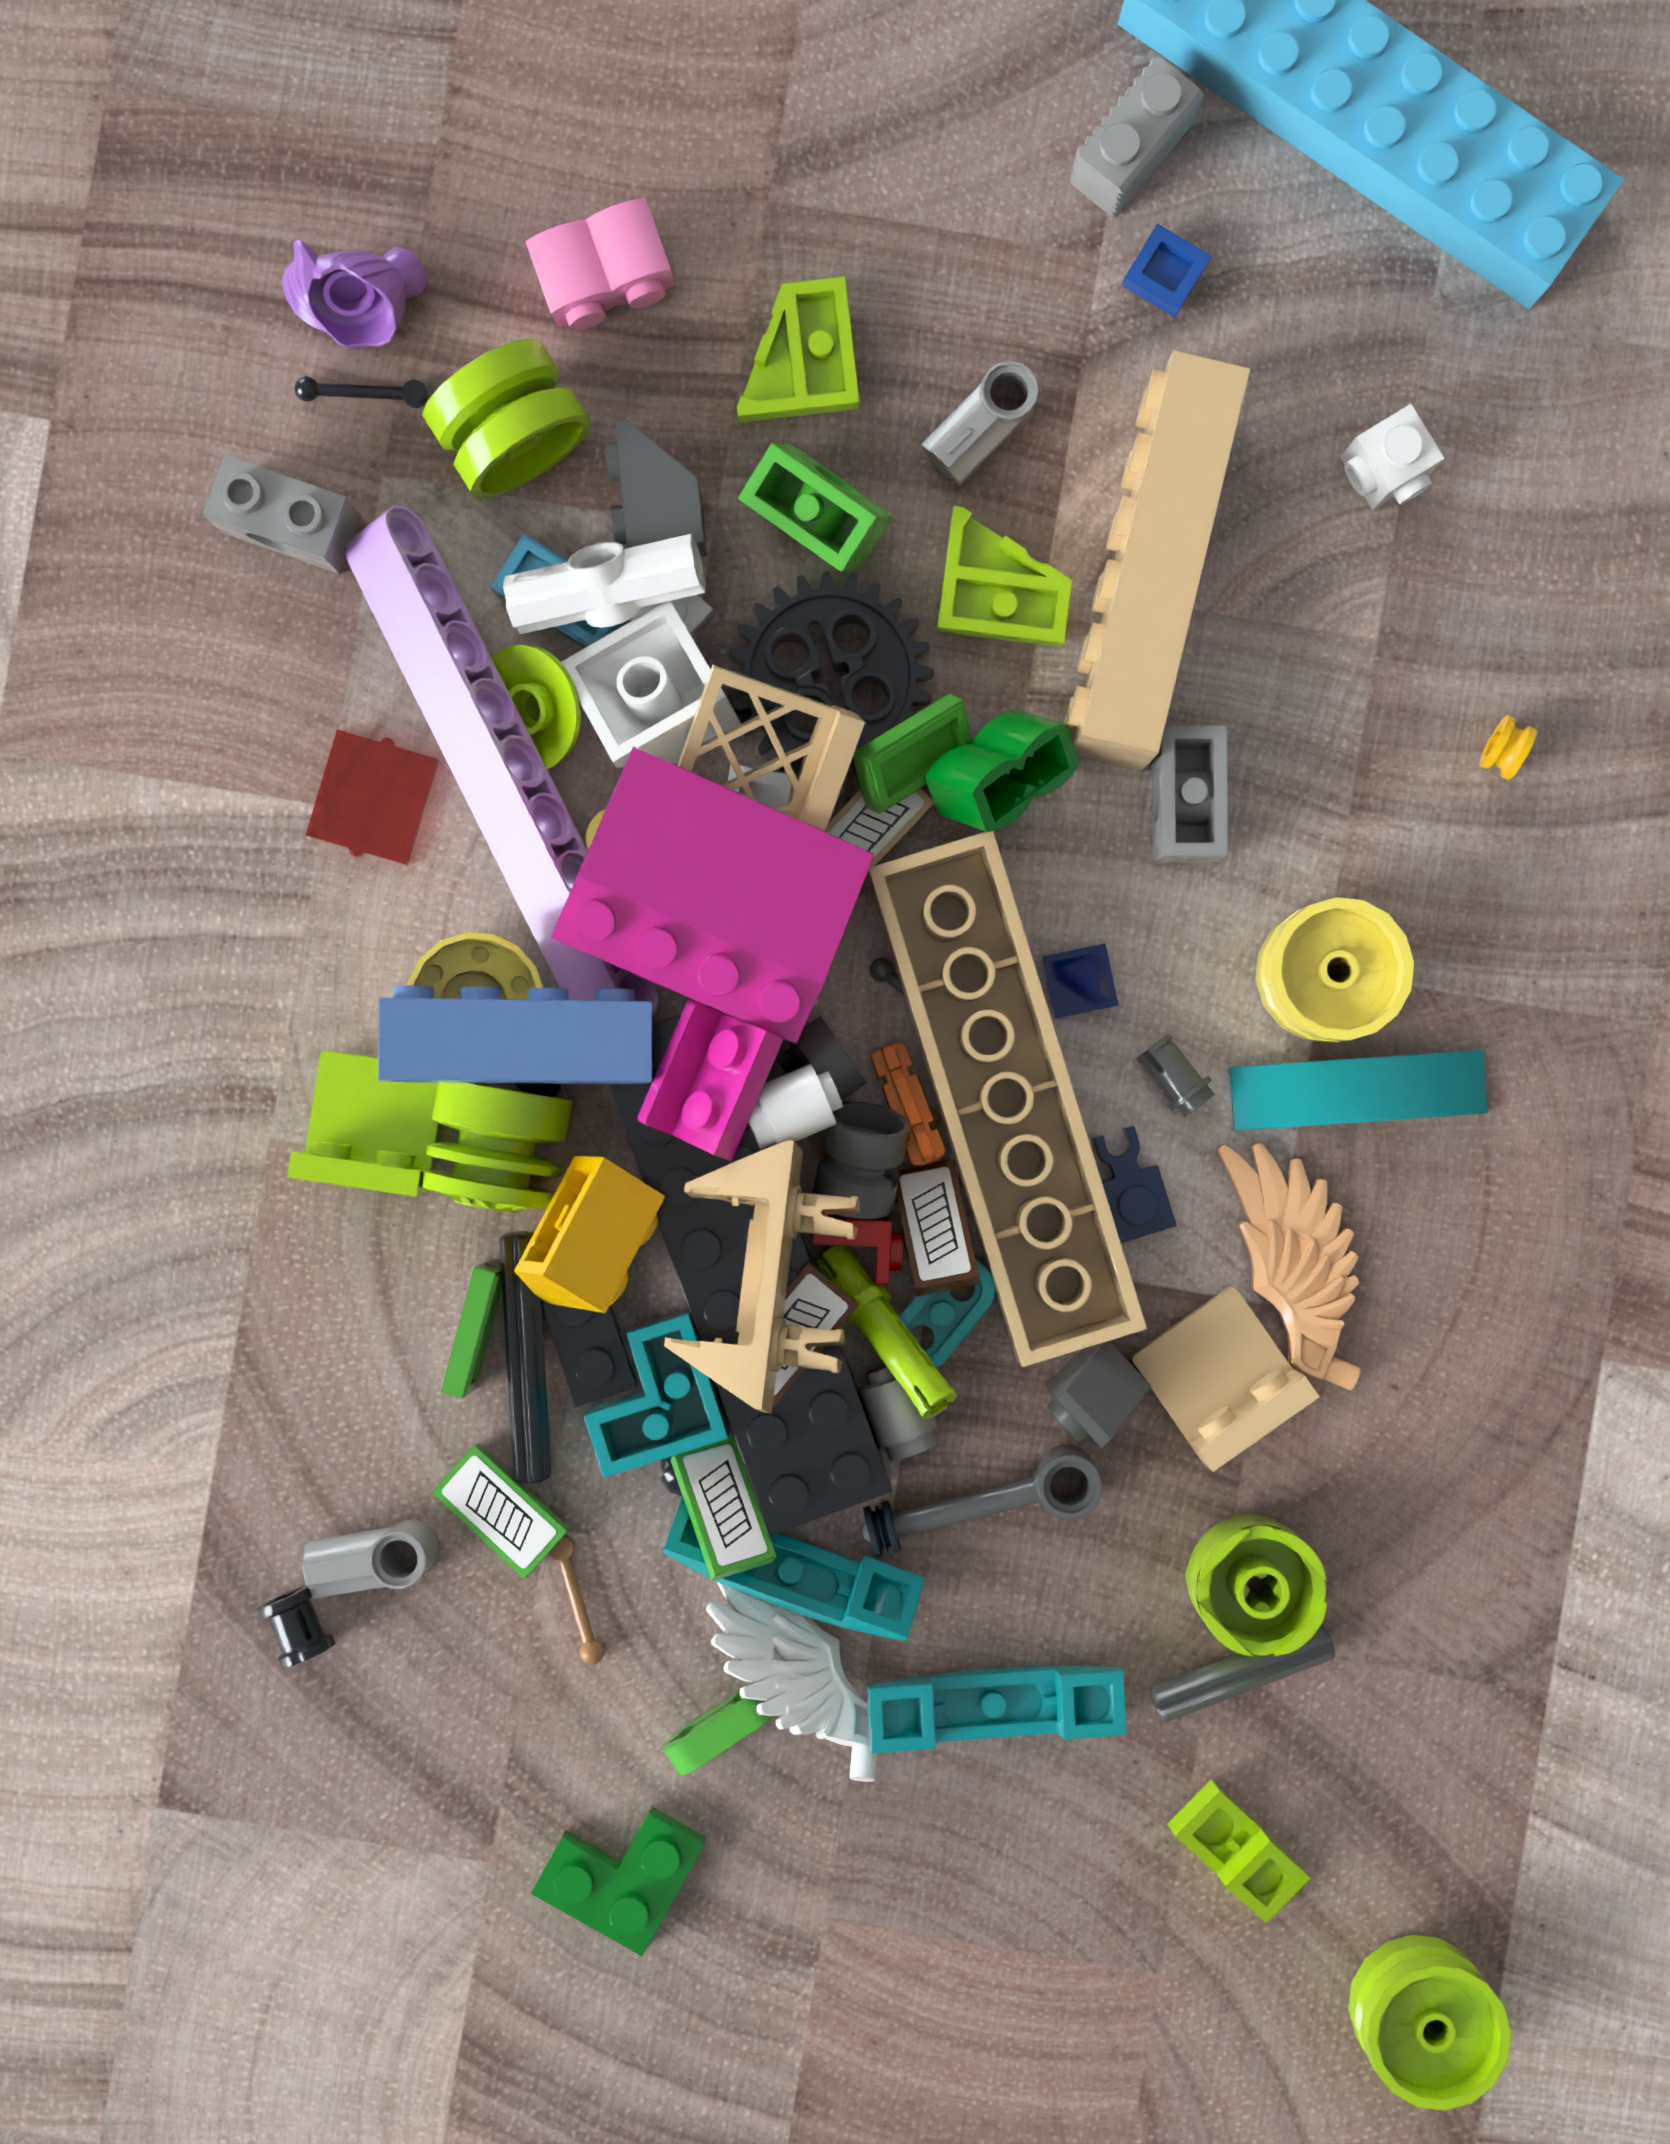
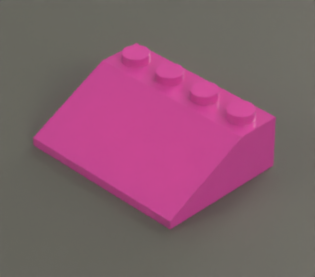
[551,746,874,1044]

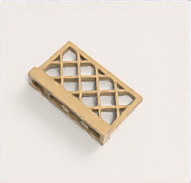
[677,665,865,831]

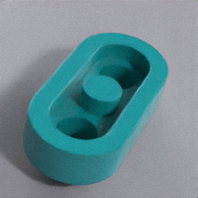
[898,1260,995,1368]

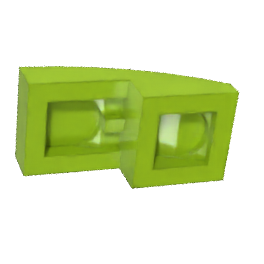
[1167,1779,1311,1924]

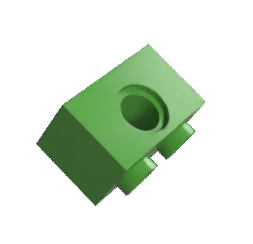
[738,443,895,572]

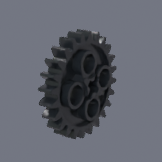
[729,571,934,778]

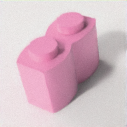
[525,198,675,330]

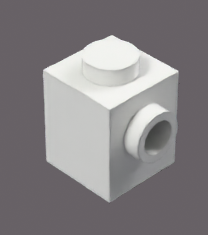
[1340,404,1445,511]

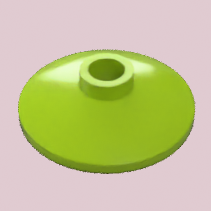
[491,644,581,770]

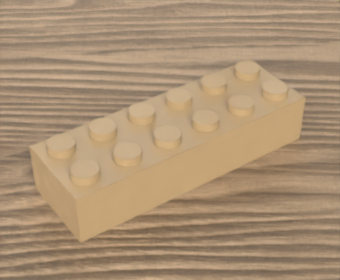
[1064,350,1250,771]

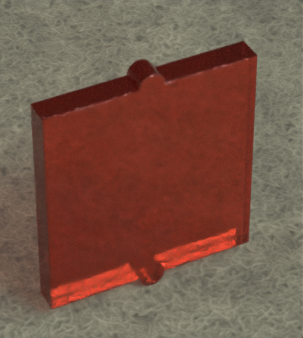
[306,729,439,866]

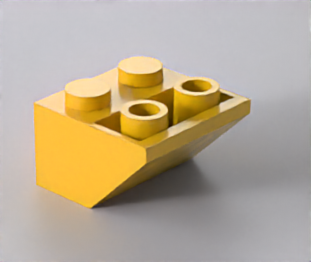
[514,1156,665,1313]

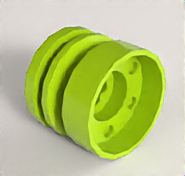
[420,1083,574,1213]

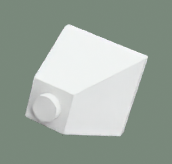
[561,601,741,768]

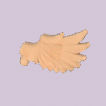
[1216,1142,1360,1391]

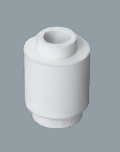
[748,1064,843,1149]

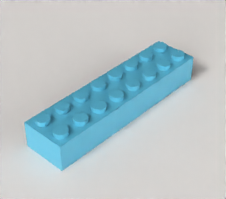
[1118,0,1624,309]

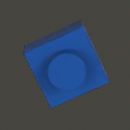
[1122,223,1212,318]

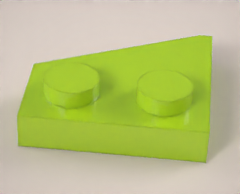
[737,276,860,423]
[937,506,1072,648]

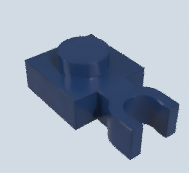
[1092,1126,1177,1243]

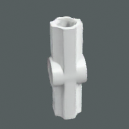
[503,534,706,634]

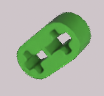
[661,1683,774,1776]

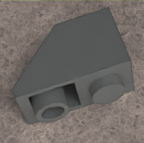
[605,420,707,557]
[1045,1341,1151,1448]

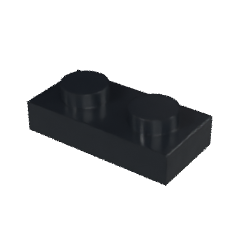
[541,1300,638,1408]

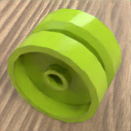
[422,338,592,499]
[1348,1935,1512,2111]

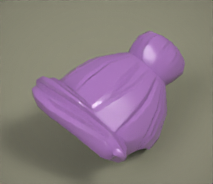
[282,239,427,348]

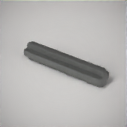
[1150,1625,1335,1722]

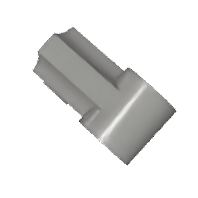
[921,361,1038,486]
[302,1520,439,1598]

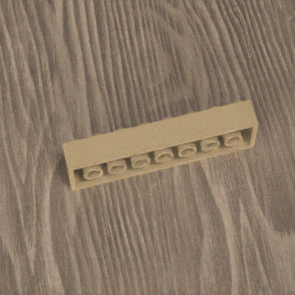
[867,831,1147,1367]

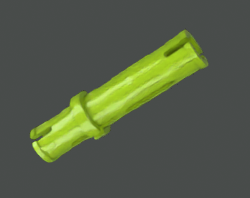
[814,1245,957,1419]

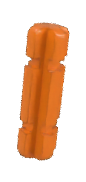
[871,1043,946,1166]

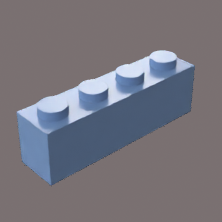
[378,985,652,1084]

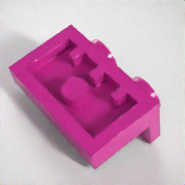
[638,1000,783,1161]

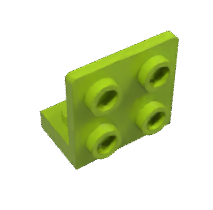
[287,1050,440,1197]

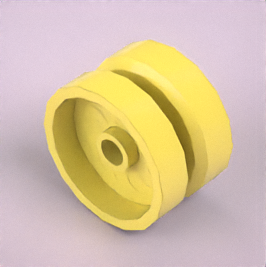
[1255,897,1414,1043]

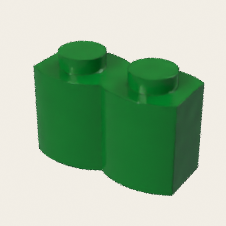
[925,710,1080,832]

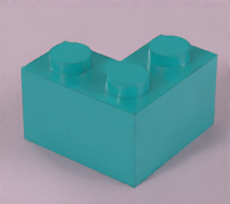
[584,1309,731,1478]

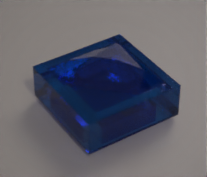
[1042,943,1119,1019]

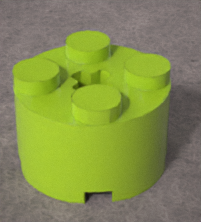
[1185,1512,1327,1656]

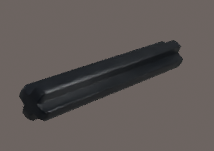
[499,1231,551,1484]

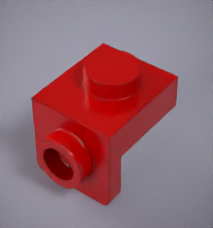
[813,1214,903,1286]

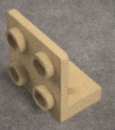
[1131,1287,1320,1472]

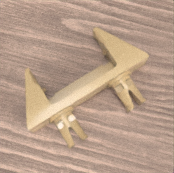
[664,1140,860,1413]

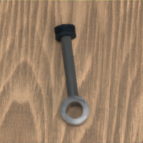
[862,1445,1102,1557]

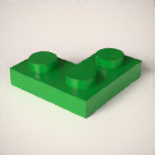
[531,1806,706,1956]

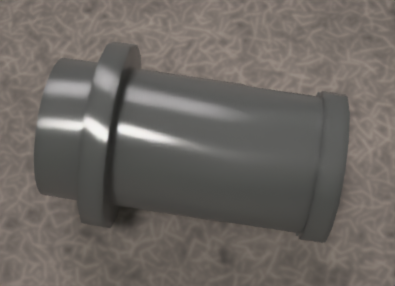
[1136,1033,1215,1118]

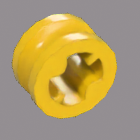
[1479,715,1537,780]

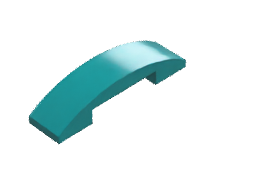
[1229,1050,1488,1130]
[662,1496,925,1641]
[867,1666,1127,1754]

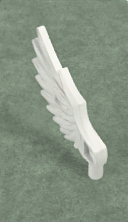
[706,1582,877,1782]

